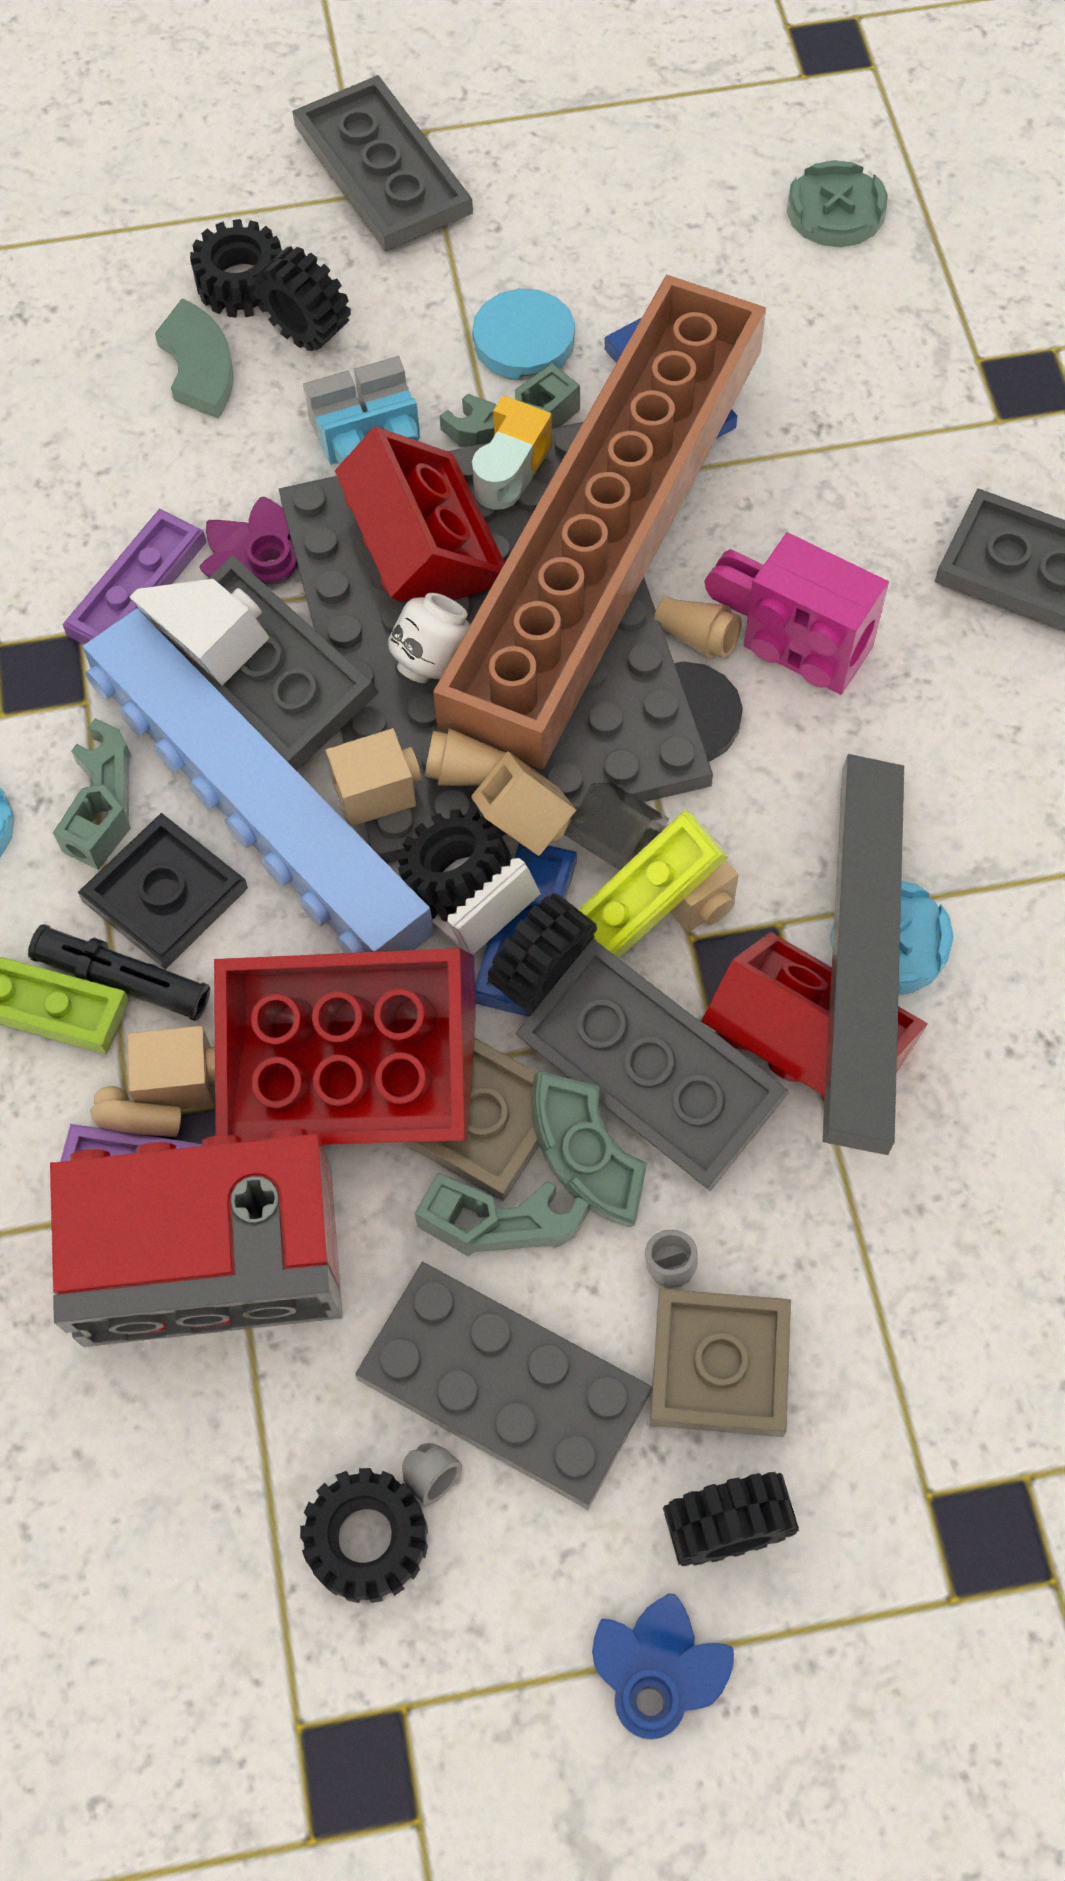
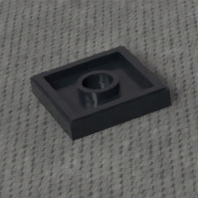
[78,813,248,970]

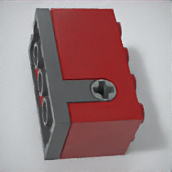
[50,1128,343,1347]

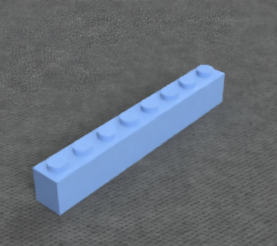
[82,608,434,953]

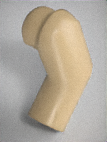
[90,1086,181,1138]

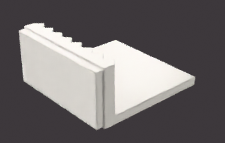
[432,857,540,955]

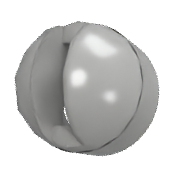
[645,1230,698,1288]
[402,1443,462,1505]

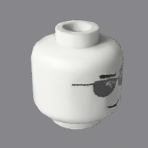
[388,593,470,683]

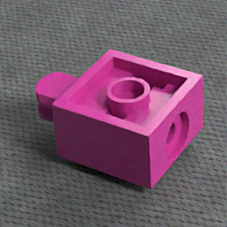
[704,532,889,695]

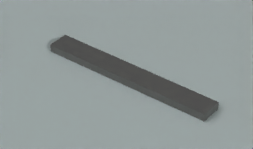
[822,754,904,1155]

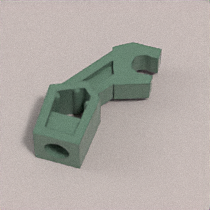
[439,363,580,446]
[53,718,131,870]
[414,1173,589,1257]

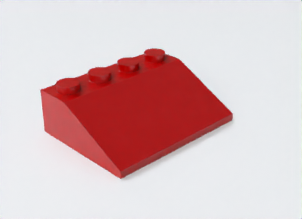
[214,948,476,1145]

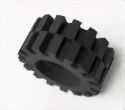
[190,219,282,318]
[253,246,351,351]
[397,809,512,921]
[487,893,597,1012]
[300,1468,428,1603]
[663,1472,799,1566]

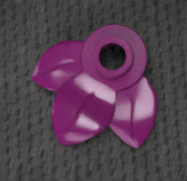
[199,497,297,584]

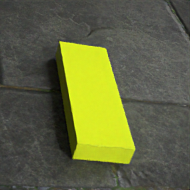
[578,810,729,958]

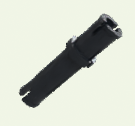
[28,924,211,1021]

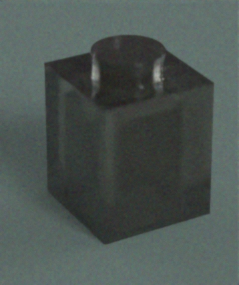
[564,782,669,870]

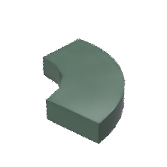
[155,298,233,418]
[531,1071,647,1227]

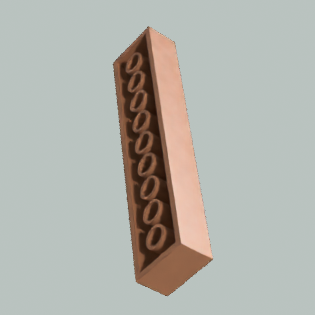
[433,274,766,770]

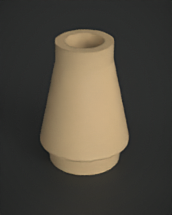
[654,596,742,659]
[424,728,513,786]

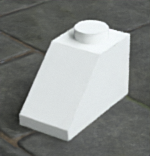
[130,579,270,686]

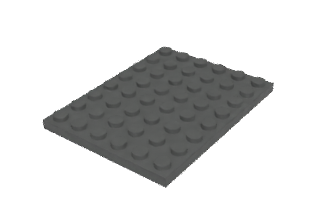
[278,422,713,864]

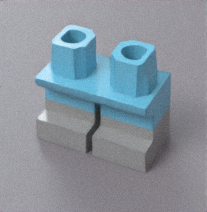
[303,356,420,465]

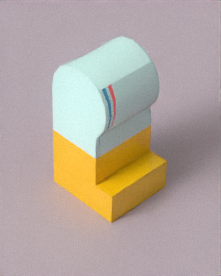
[472,395,552,510]

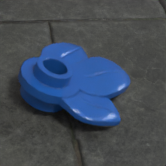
[592,1593,734,1740]

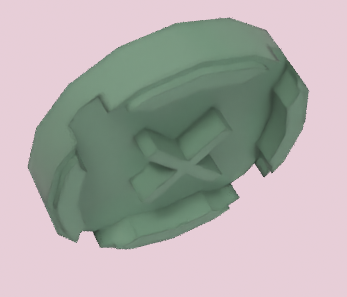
[787,160,888,247]

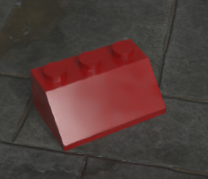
[335,426,505,602]
[701,932,928,1101]

